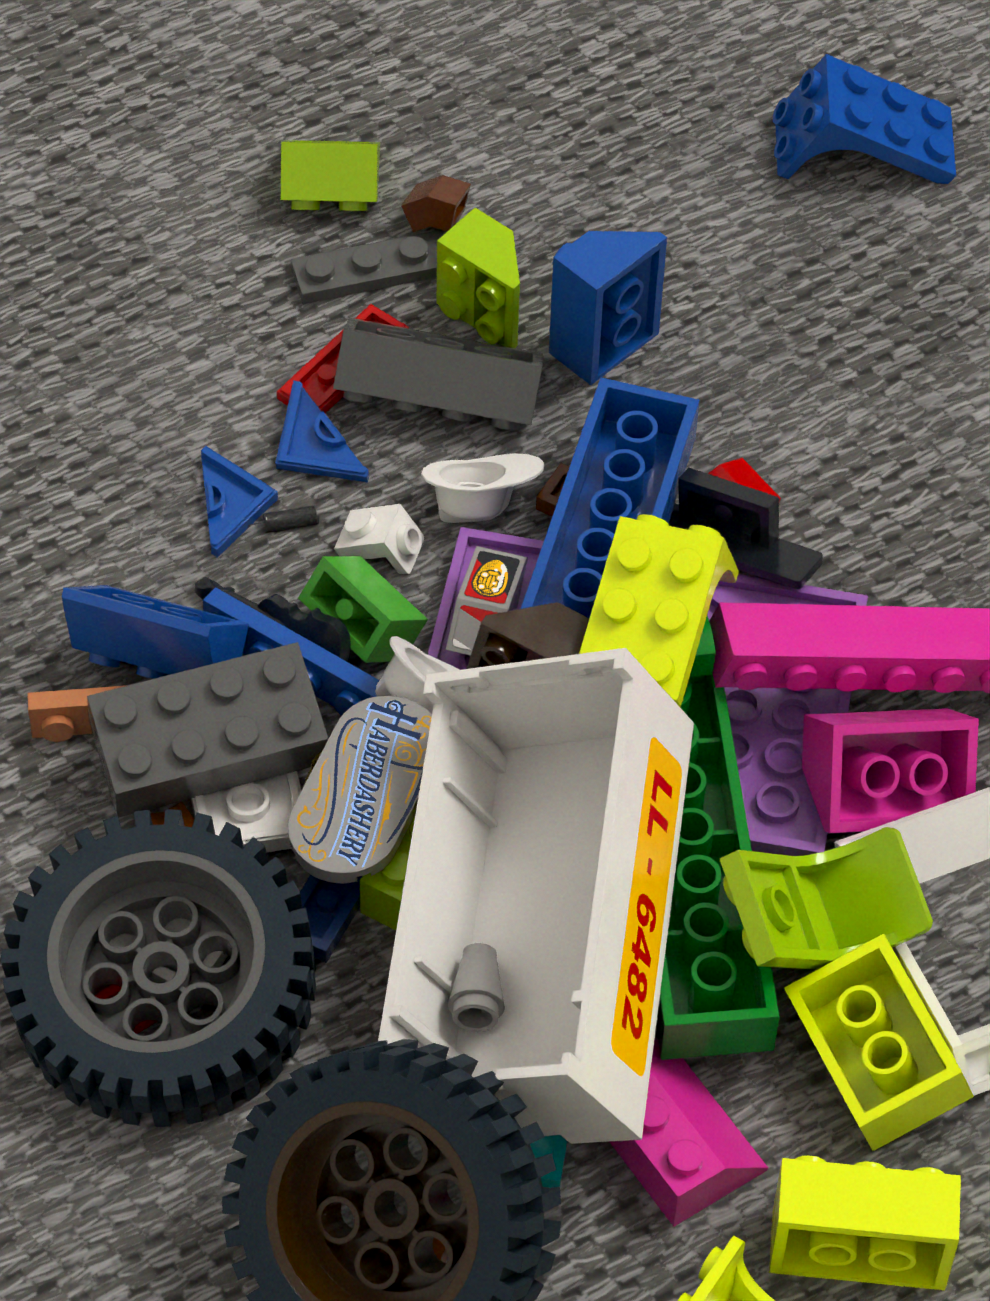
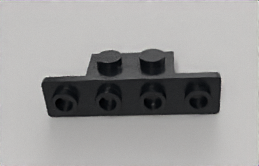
[668,467,823,589]

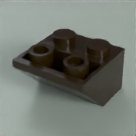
[467,602,589,669]

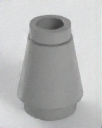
[448,943,505,1032]

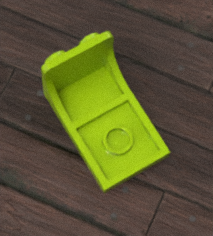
[720,827,933,970]

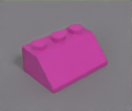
[802,708,979,833]
[609,1040,768,1227]

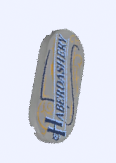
[288,695,432,884]

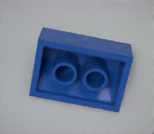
[549,231,667,385]
[62,585,249,679]

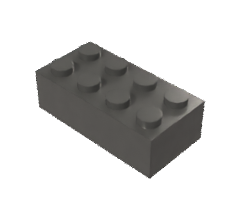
[87,642,329,818]

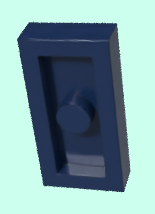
[300,874,363,963]

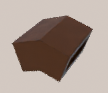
[401,175,471,232]

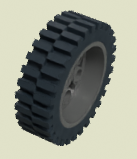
[1,809,316,1127]

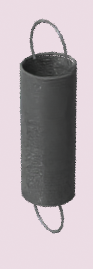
[248,505,333,533]

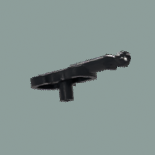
[195,577,351,662]

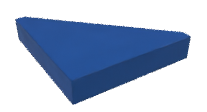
[275,381,369,482]
[201,446,278,558]

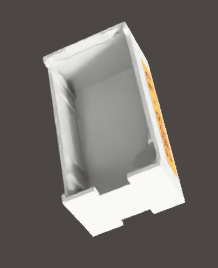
[378,648,694,1144]

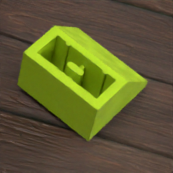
[436,208,520,348]

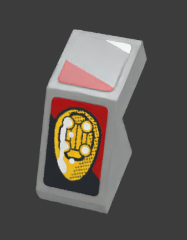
[446,546,528,655]

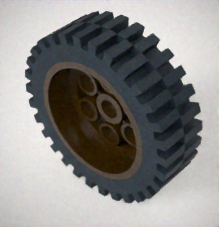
[222,1039,561,1301]

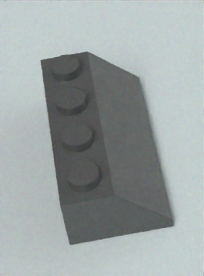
[333,318,543,430]

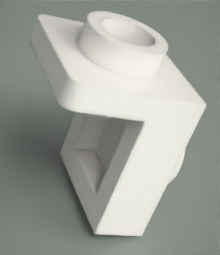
[334,504,424,574]

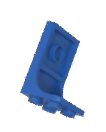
[773,54,956,184]

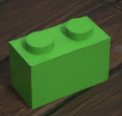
[298,556,428,663]

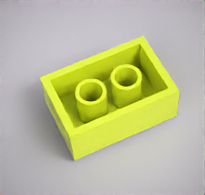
[784,934,974,1151]
[769,1156,961,1290]

